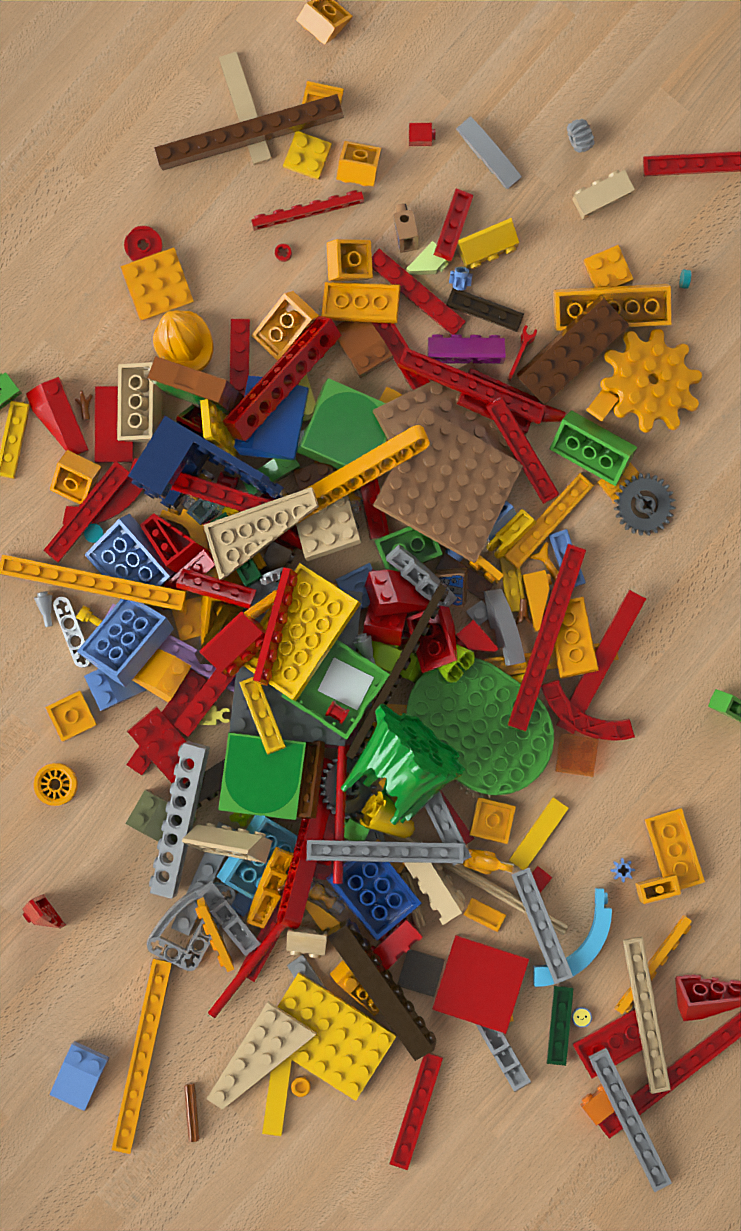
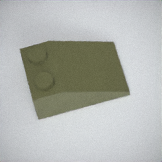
[125,790,197,843]

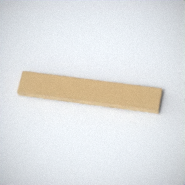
[219,51,272,165]

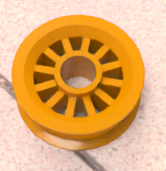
[34,763,78,806]

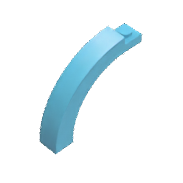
[533,888,612,987]

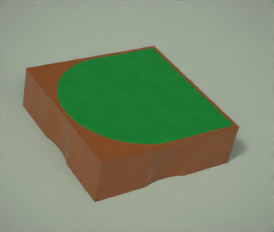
[147,356,244,415]

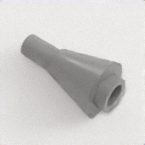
[34,591,53,627]
[353,633,376,665]

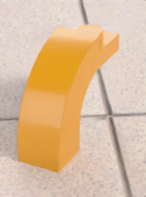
[160,508,209,550]

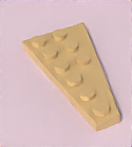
[203,487,319,581]
[206,1001,317,1110]

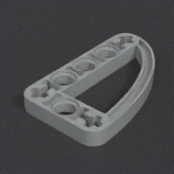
[147,882,236,971]

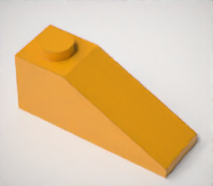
[522,570,552,632]

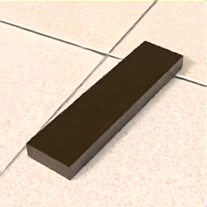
[446,288,524,332]

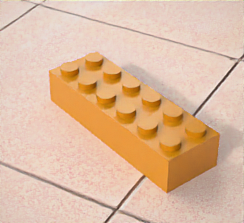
[553,284,671,331]

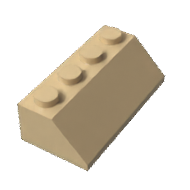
[117,362,162,442]
[182,823,272,863]

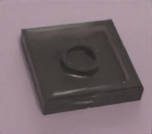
[397,949,445,997]

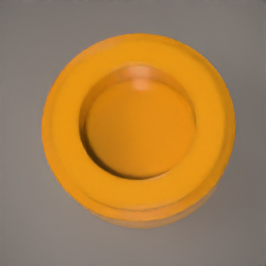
[291,1076,311,1097]

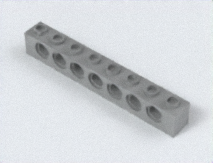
[149,741,210,899]

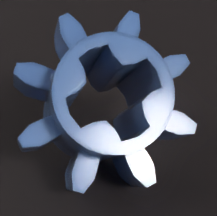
[449,266,473,290]
[610,858,635,882]

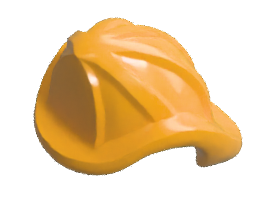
[153,310,214,371]

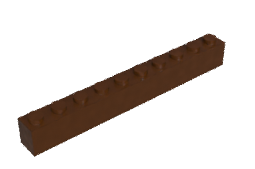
[154,94,344,170]

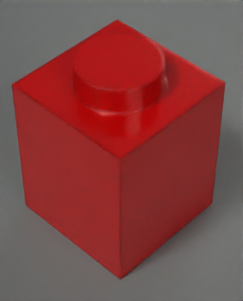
[409,123,436,146]

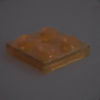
[555,733,599,777]

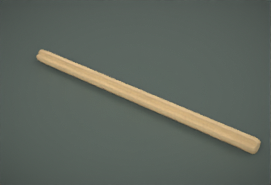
[387,834,568,935]

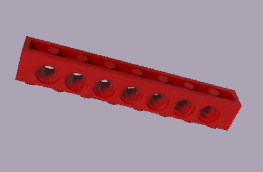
[222,316,342,441]

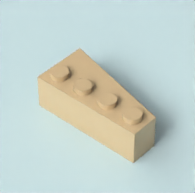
[404,840,465,925]

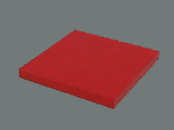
[432,935,529,1034]

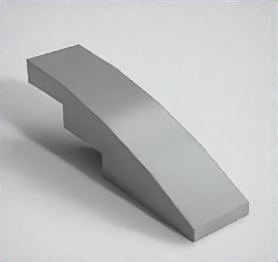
[456,116,522,189]
[386,544,457,607]
[484,589,526,666]
[196,881,260,956]
[476,1024,531,1092]

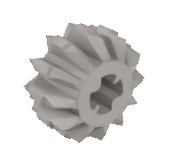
[567,119,594,153]

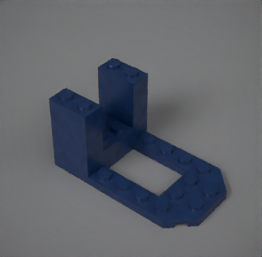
[128,416,290,509]

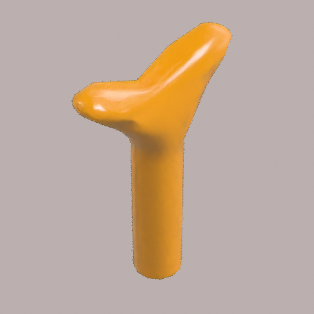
[529,542,558,581]

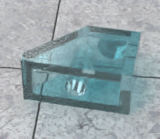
[187,499,225,525]

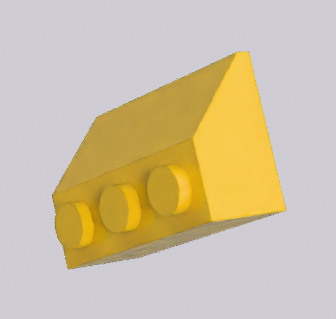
[457,218,519,269]

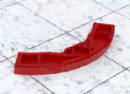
[62,477,143,525]
[541,680,635,741]

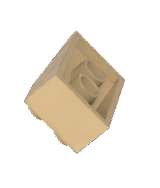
[286,927,328,958]

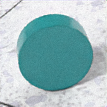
[679,269,692,289]
[84,524,104,543]

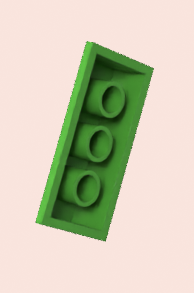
[550,410,637,486]

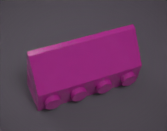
[428,334,506,364]

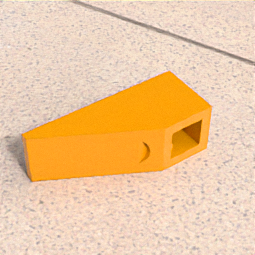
[330,960,379,1016]

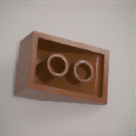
[336,321,393,378]

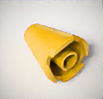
[360,791,415,839]

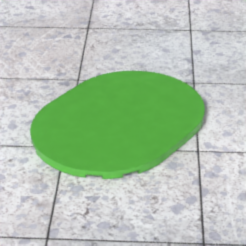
[406,658,554,795]

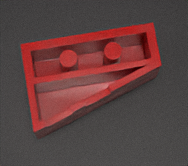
[140,513,205,573]
[371,918,423,969]

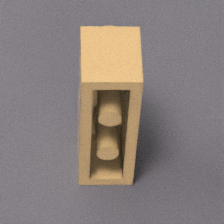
[572,170,635,220]

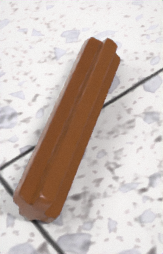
[184,1083,200,1142]

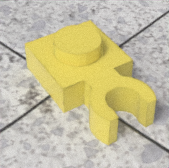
[199,706,231,725]

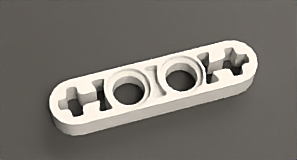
[53,597,91,668]

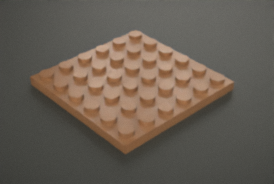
[373,362,517,460]
[373,408,523,563]

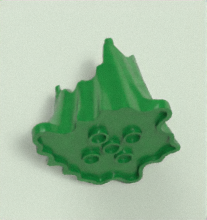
[341,704,465,825]

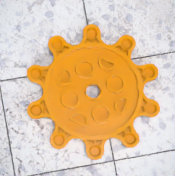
[600,329,702,433]

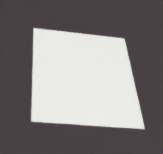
[318,658,374,710]

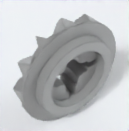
[260,567,283,585]

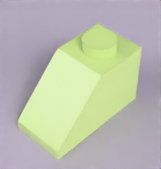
[406,241,449,275]

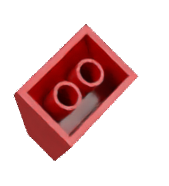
[199,611,266,678]

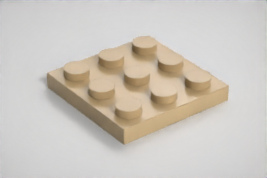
[296,495,362,561]

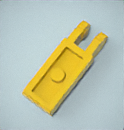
[486,509,537,559]

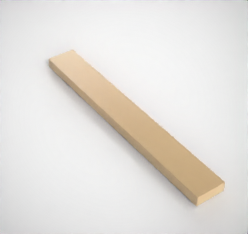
[623,936,671,1094]

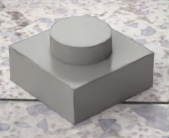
[466,600,488,625]

